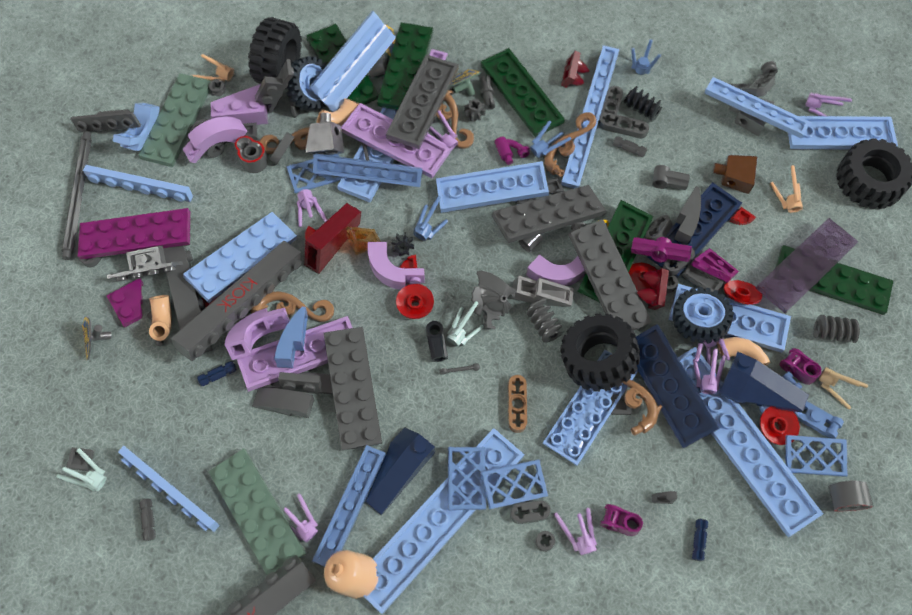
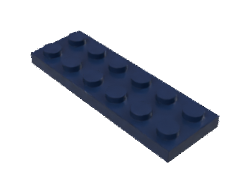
[647,182,742,278]
[636,324,720,448]

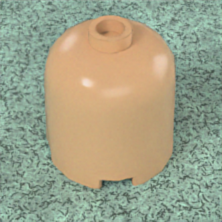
[324,550,378,599]

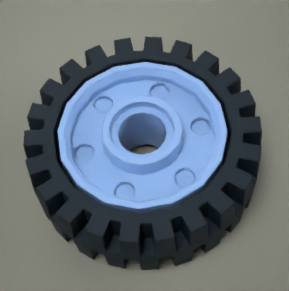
[285,56,327,111]
[672,287,734,344]

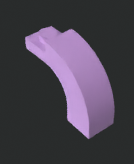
[183,116,248,163]
[368,242,425,290]
[526,255,585,286]
[225,307,290,360]

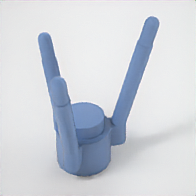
[631,39,661,75]
[530,121,571,158]
[413,196,448,241]

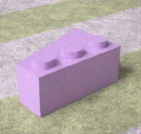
[211,84,268,125]

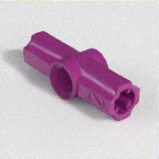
[631,237,692,262]

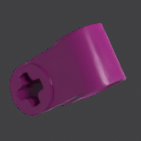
[779,348,822,385]
[600,504,643,537]

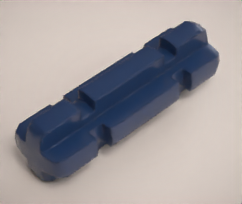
[197,361,236,386]
[692,519,708,561]

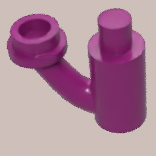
[494,136,530,165]

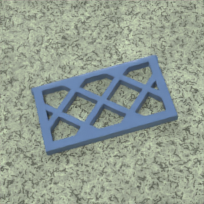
[287,154,342,194]
[786,435,848,477]
[448,447,486,511]
[481,459,548,509]

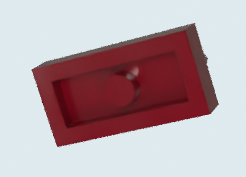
[561,50,590,88]
[637,268,669,310]

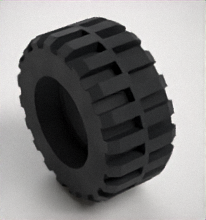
[248,17,302,84]
[836,138,912,209]
[560,313,640,392]

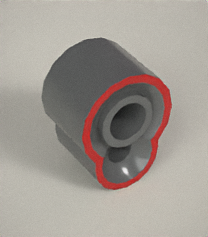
[235,136,268,173]
[828,480,873,512]

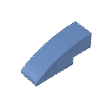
[275,307,308,368]

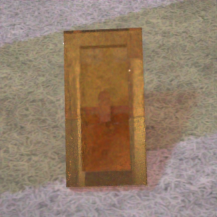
[346,226,381,255]

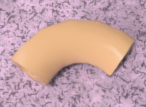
[316,98,359,127]
[149,295,172,341]
[717,337,770,366]

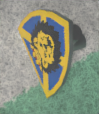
[82,317,111,360]

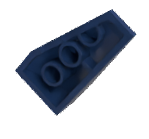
[718,352,809,413]
[366,427,435,516]

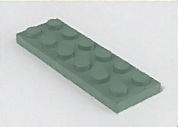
[138,73,211,167]
[208,448,307,575]

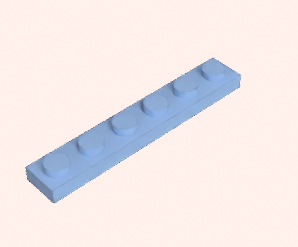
[704,77,810,138]
[83,165,193,202]
[118,446,220,532]

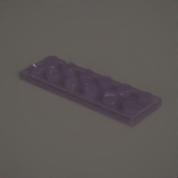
[756,218,859,314]

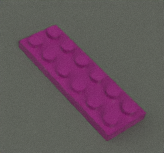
[78,208,191,259]

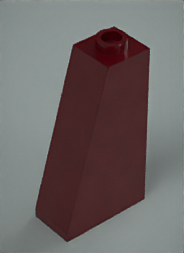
[304,203,361,274]

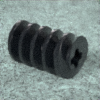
[623,86,662,122]

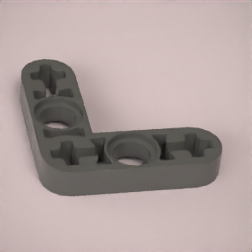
[730,73,775,97]
[599,86,649,139]

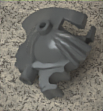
[471,270,516,329]

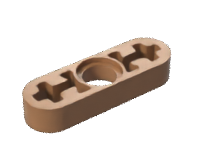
[508,375,527,433]

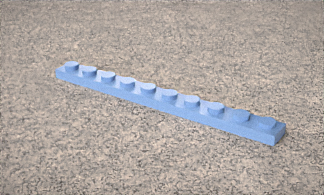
[561,45,619,189]

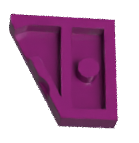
[691,248,739,283]
[107,278,143,327]

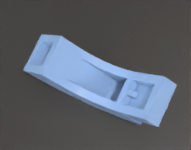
[113,102,160,151]

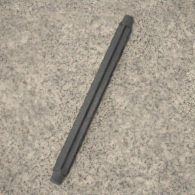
[61,131,92,260]

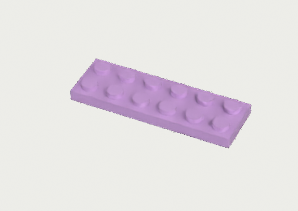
[341,103,451,178]
[237,316,353,392]

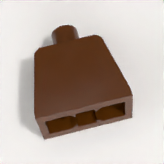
[712,155,757,194]

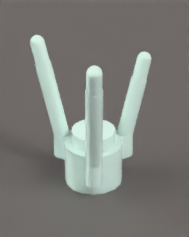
[446,301,484,347]
[56,448,107,492]

